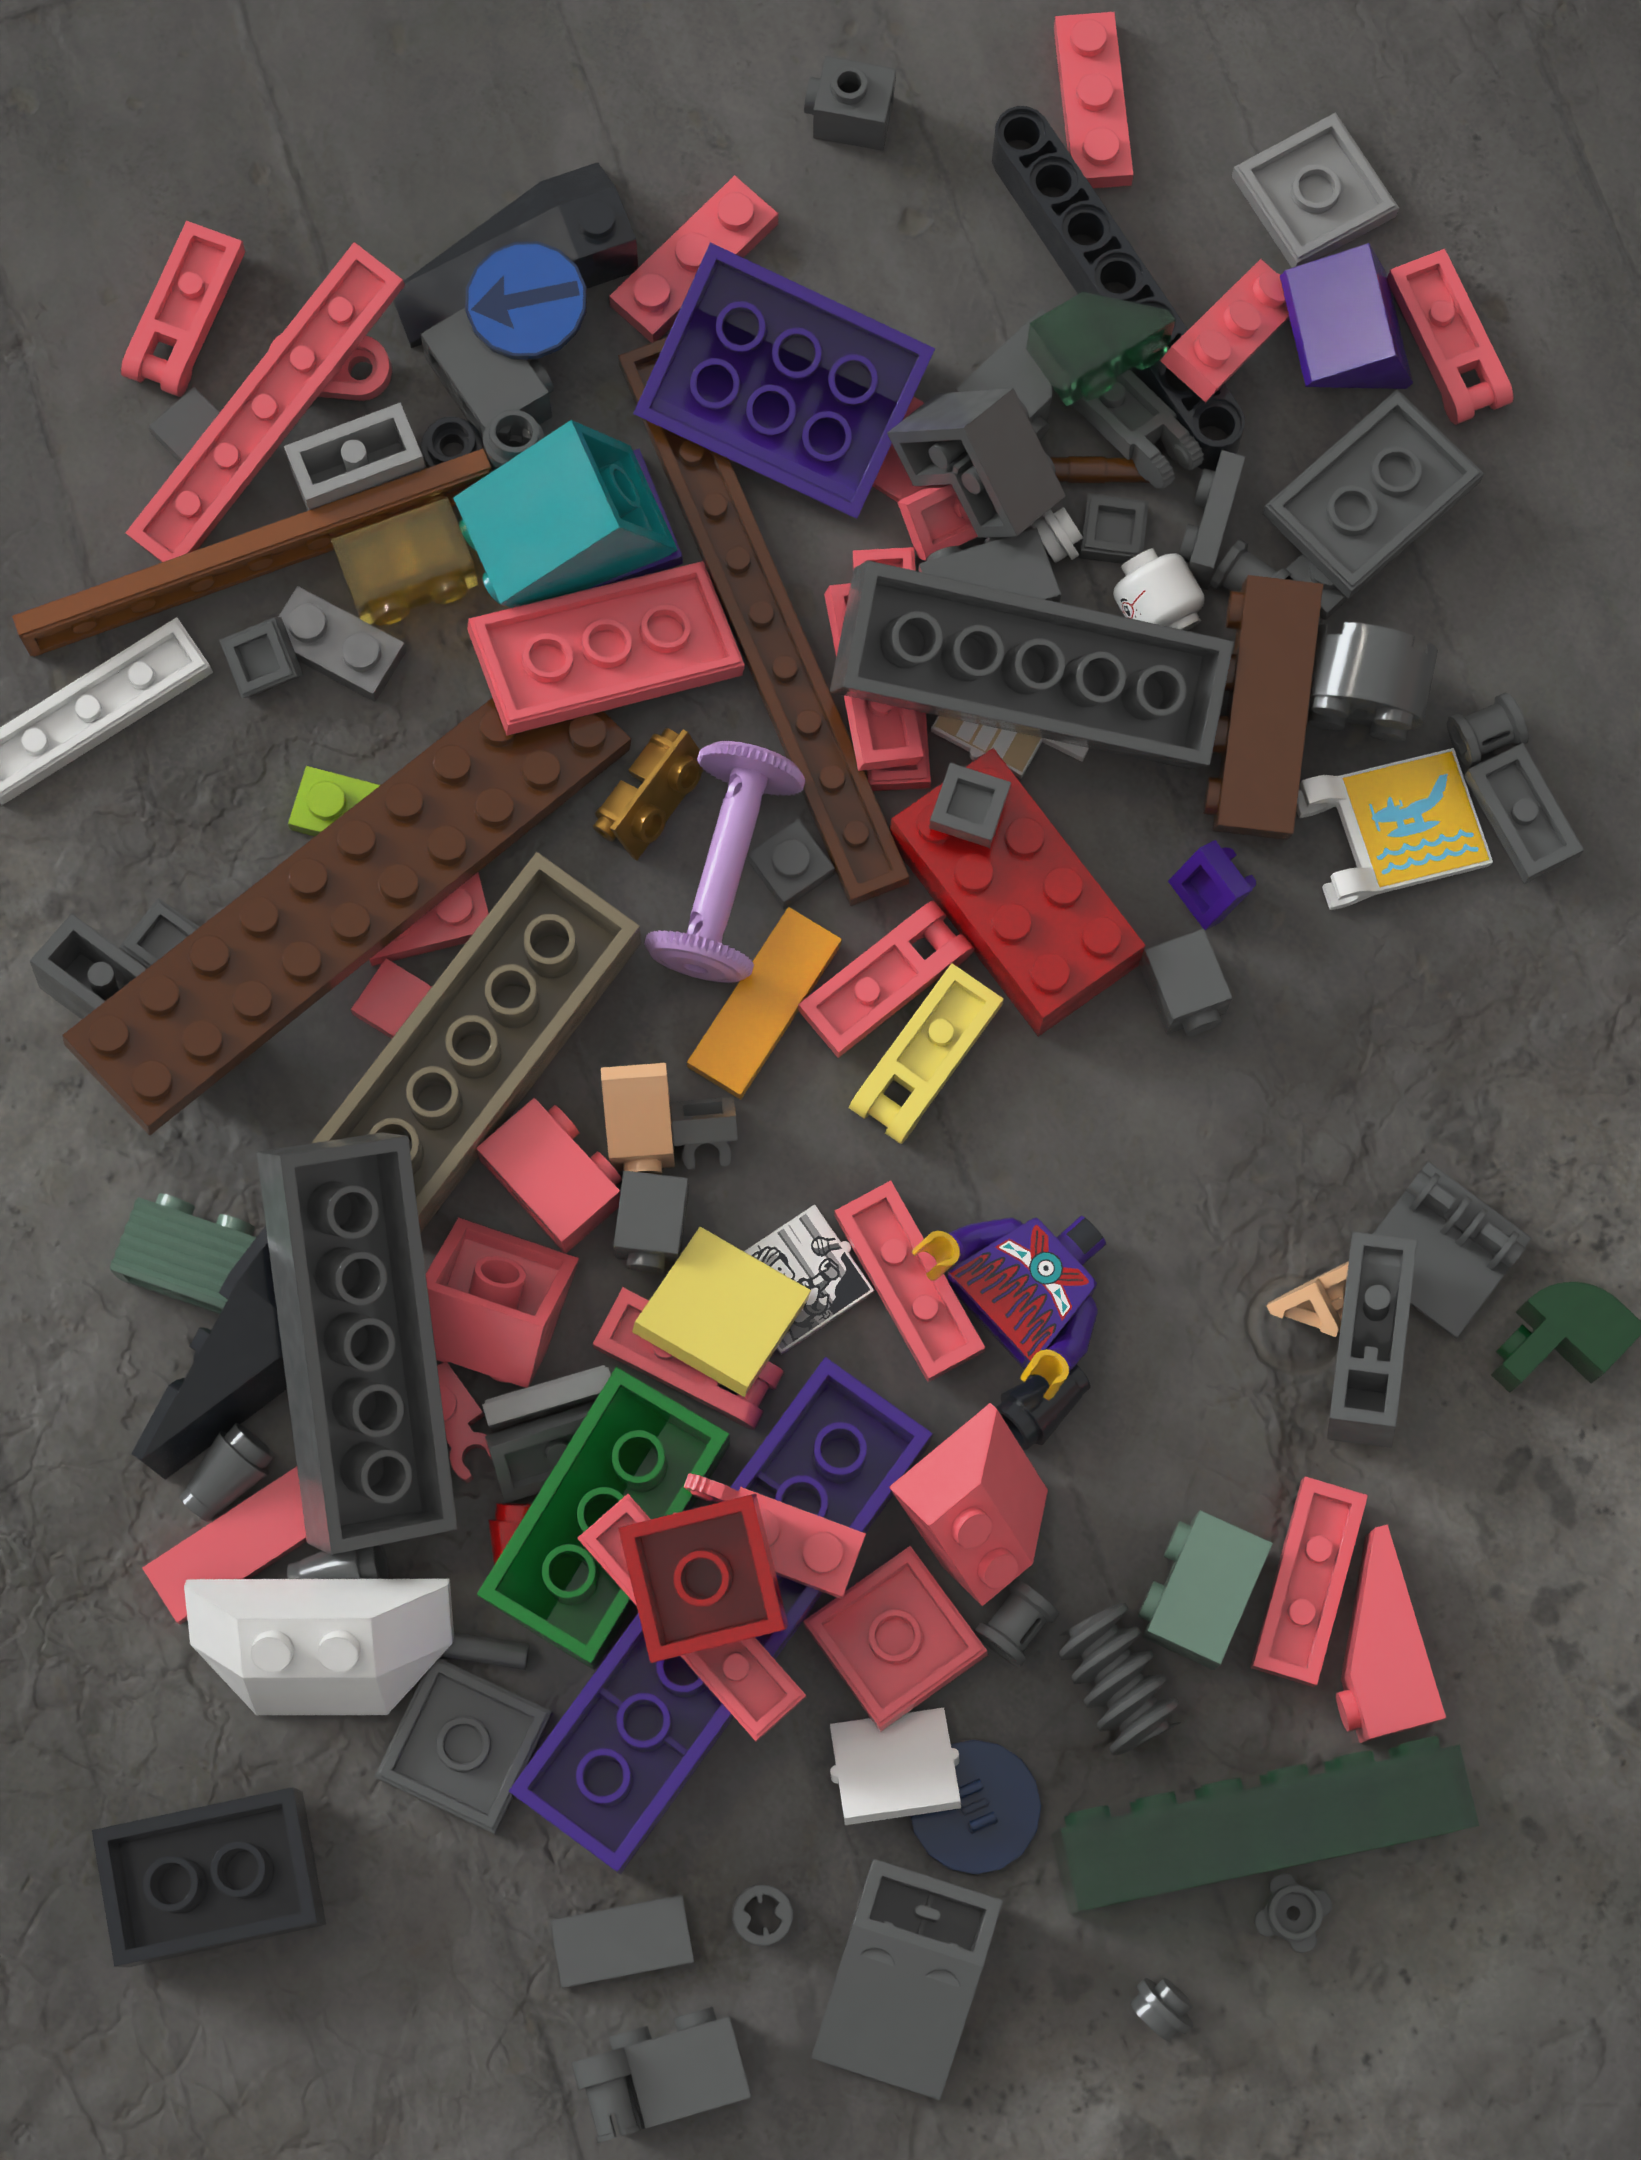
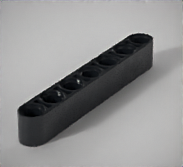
[992,106,1245,471]

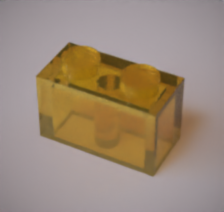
[331,497,478,626]

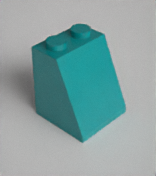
[453,420,678,608]

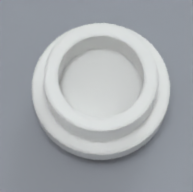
[1031,507,1083,563]

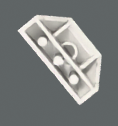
[184,1579,454,1715]

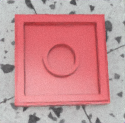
[803,1546,988,1732]

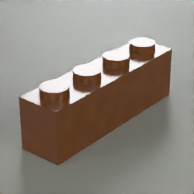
[1204,575,1323,840]

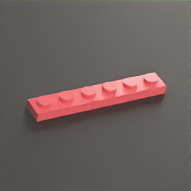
[125,242,405,562]

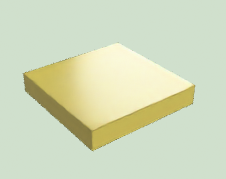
[632,1227,811,1397]

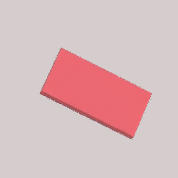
[467,561,745,736]

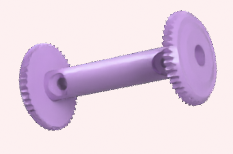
[644,741,805,983]

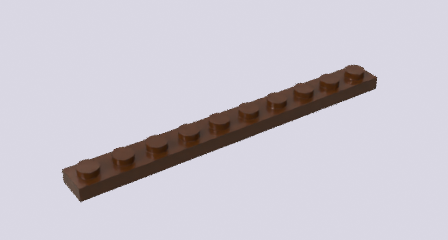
[618,337,910,906]

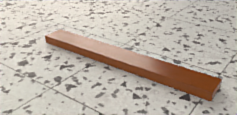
[12,448,492,657]

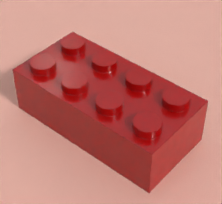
[890,748,1146,1037]

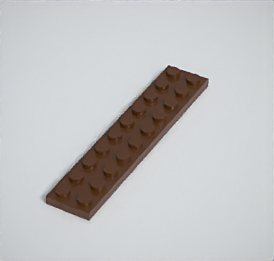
[62,698,631,1136]

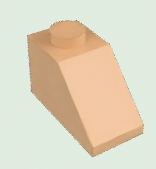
[601,1063,675,1175]

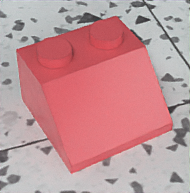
[426,1217,579,1388]
[889,1403,1048,1606]

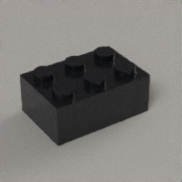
[92,1787,326,1968]

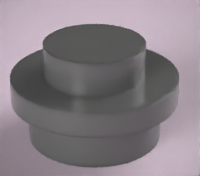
[1131,1977,1194,2041]

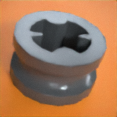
[732,1884,793,1946]

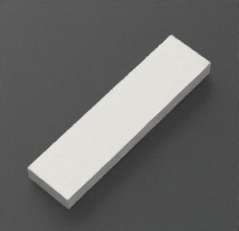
[0,617,213,805]

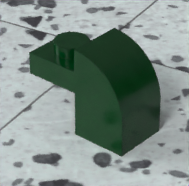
[1491,1282,1641,1393]

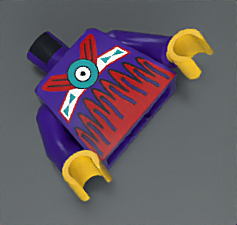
[912,1216,1106,1400]

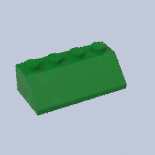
[477,1367,730,1670]

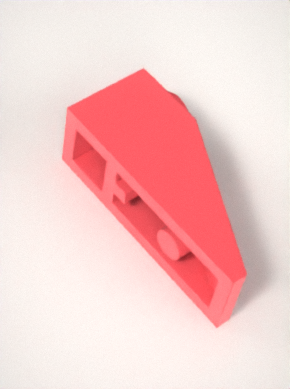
[1336,1524,1446,1743]

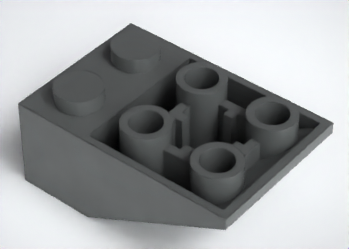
[811,1859,1003,2100]

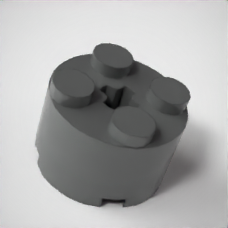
[1308,622,1438,742]

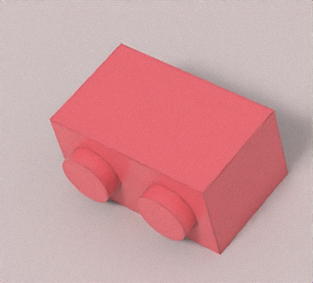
[476,1098,622,1253]

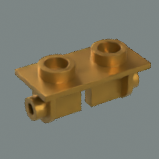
[593,728,704,861]

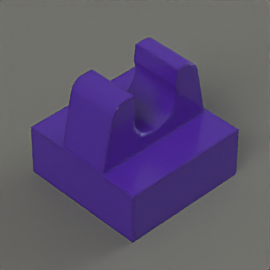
[1168,840,1256,930]

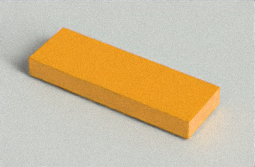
[687,907,842,1100]

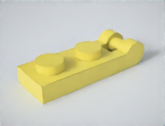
[849,963,1004,1144]

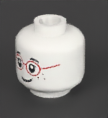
[1113,548,1205,631]

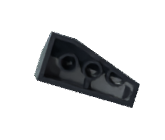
[393,162,639,348]
[131,1226,287,1480]

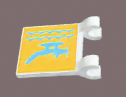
[1296,748,1493,910]

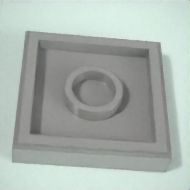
[1231,112,1399,268]

